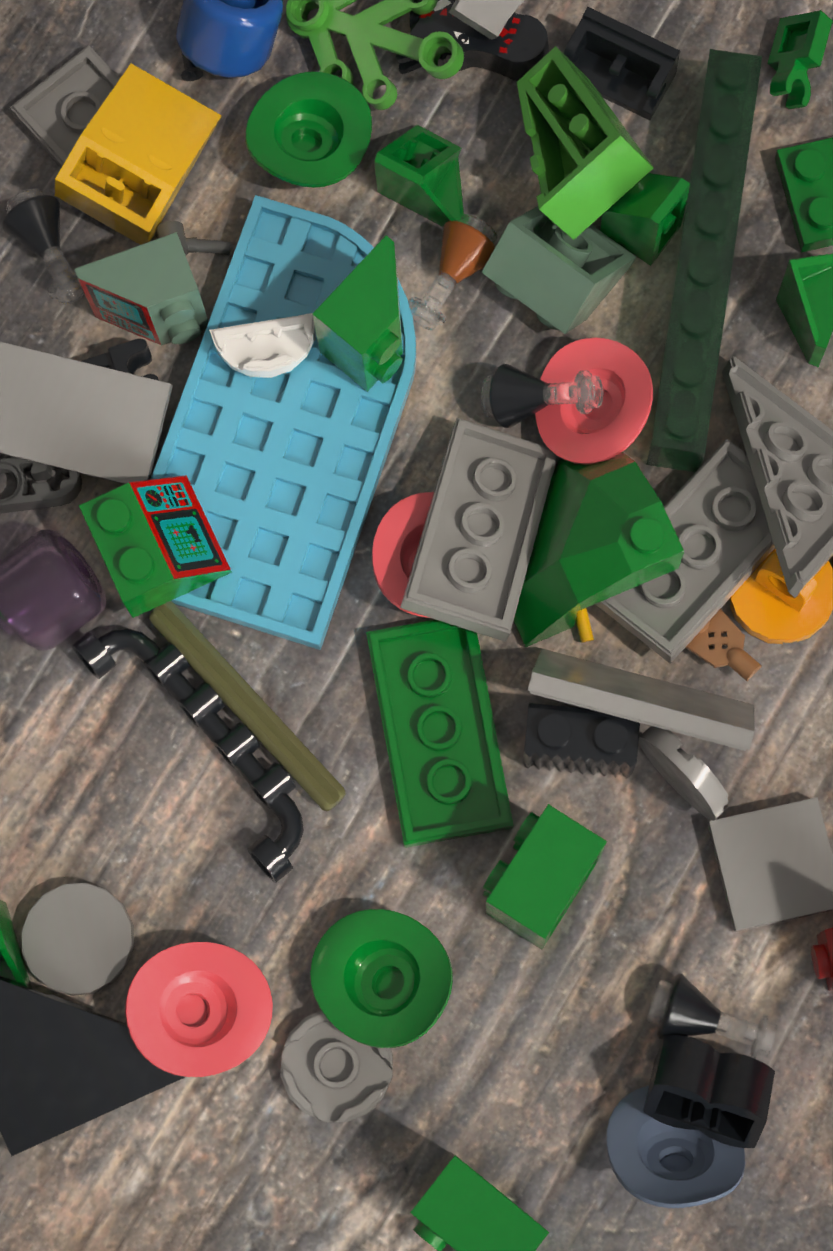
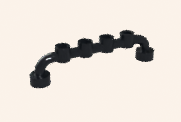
[71,628,304,883]

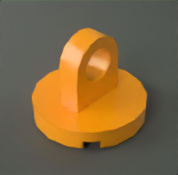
[729,549,833,644]

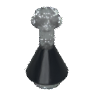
[2,189,85,305]
[481,364,604,428]
[645,974,778,1058]

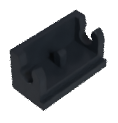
[563,6,680,120]

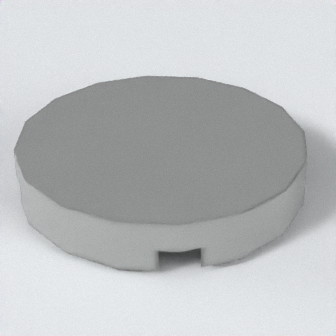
[638,726,729,821]
[22,883,135,996]
[281,1011,393,1122]

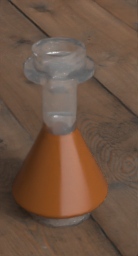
[408,214,498,331]

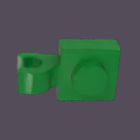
[767,10,833,109]

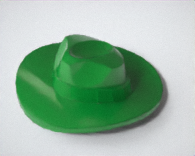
[245,72,372,188]
[310,909,453,1048]

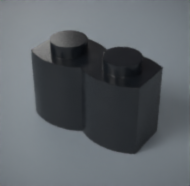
[643,1035,775,1148]

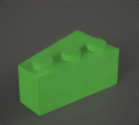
[517,46,654,240]

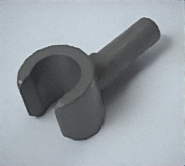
[156,221,231,255]

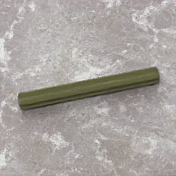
[149,601,346,811]

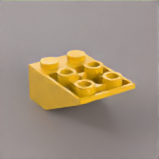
[54,63,222,245]

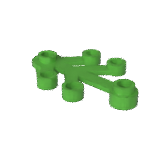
[286,0,464,110]

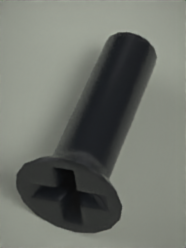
[181,51,203,81]

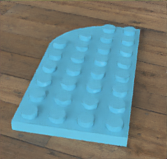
[151,195,416,650]

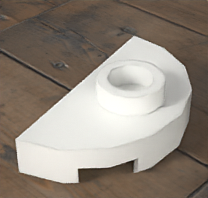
[209,313,316,378]

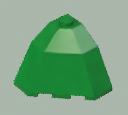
[513,452,684,648]

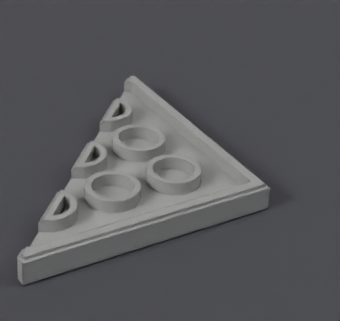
[722,356,833,598]

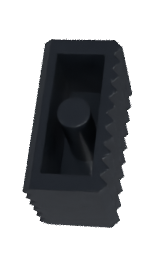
[523,703,640,779]

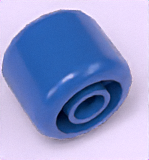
[176,0,283,78]

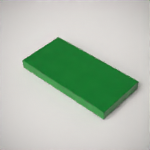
[366,620,514,848]

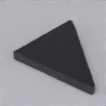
[0,976,185,1156]

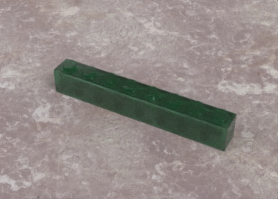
[646,49,762,472]

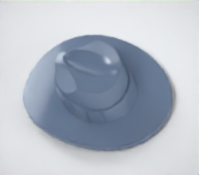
[607,1086,745,1208]

